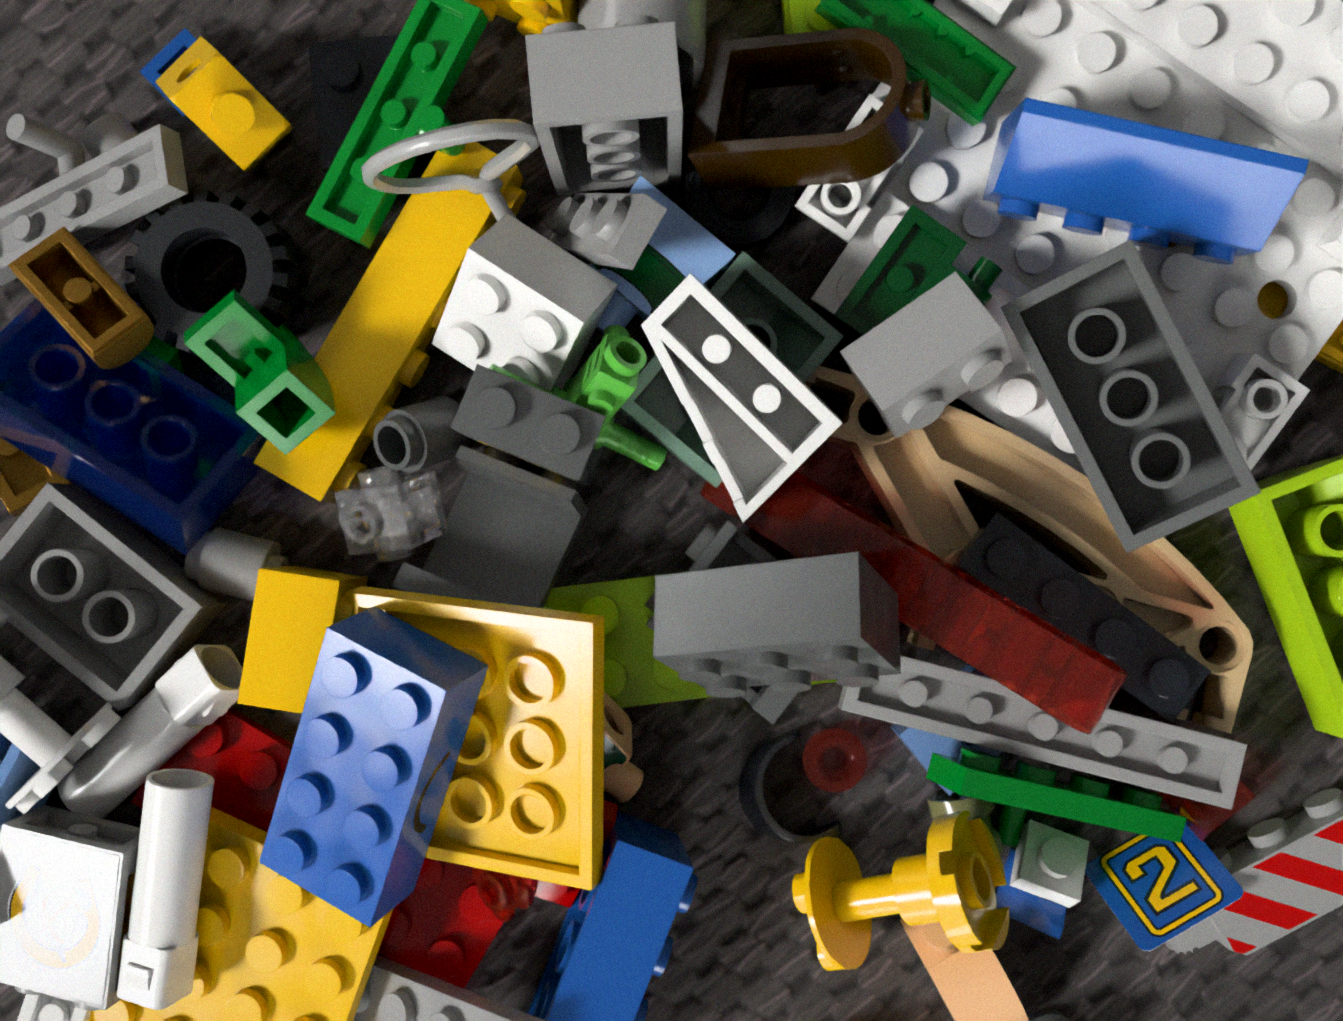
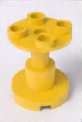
[792,810,1010,971]

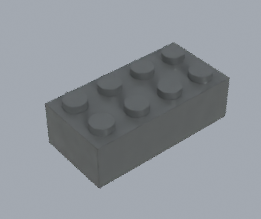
[1000,239,1261,553]

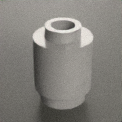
[184,527,289,602]

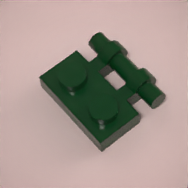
[833,204,1003,336]

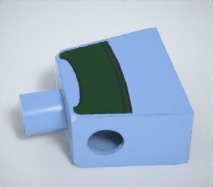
[588,176,736,334]

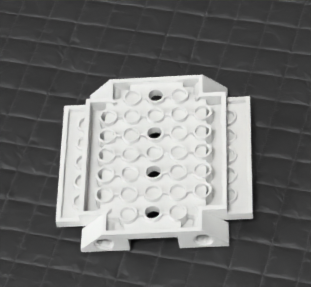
[795,0,1343,477]

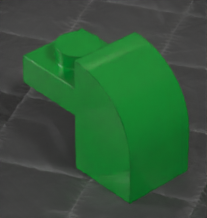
[184,289,336,455]

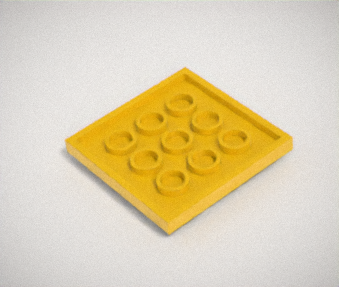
[346,586,604,891]
[89,807,394,1021]

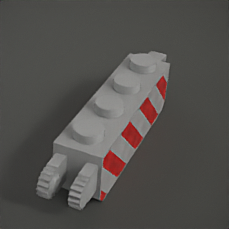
[1165,788,1343,956]

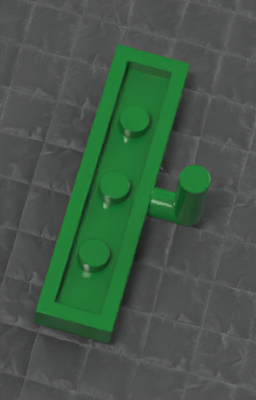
[306,0,489,249]
[926,747,1187,847]

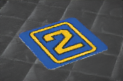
[1085,810,1243,951]

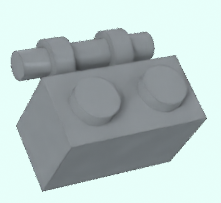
[840,271,1013,438]

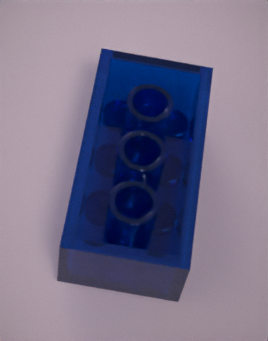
[0,299,266,555]

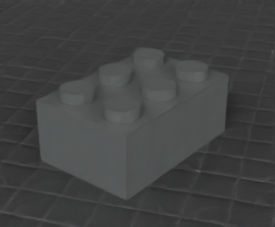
[653,552,901,698]

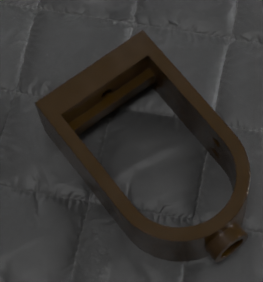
[688,28,931,190]

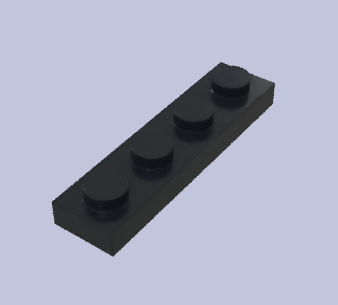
[952,512,1211,724]

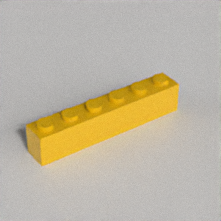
[253,142,526,503]

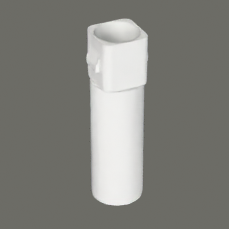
[57,644,243,819]
[116,769,214,1010]

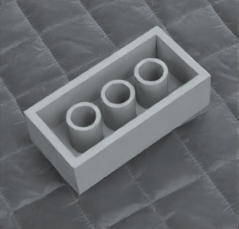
[525,15,683,195]

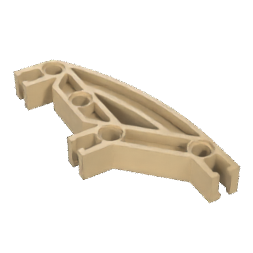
[805,366,1253,734]

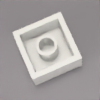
[431,213,618,391]

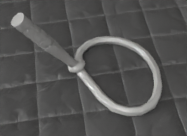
[361,119,540,222]

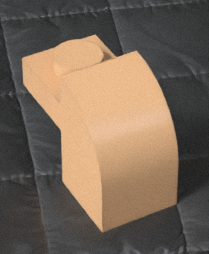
[900,919,1029,1021]

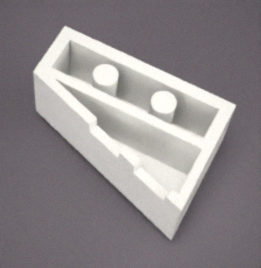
[641,274,842,523]

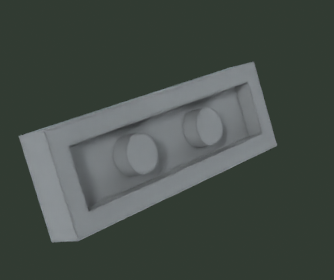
[549,193,667,270]

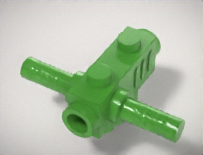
[489,325,667,471]

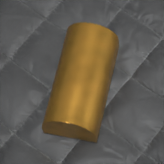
[8,226,154,369]

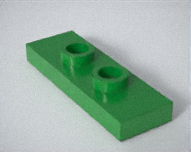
[814,0,1017,127]

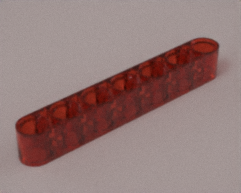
[700,470,1128,734]

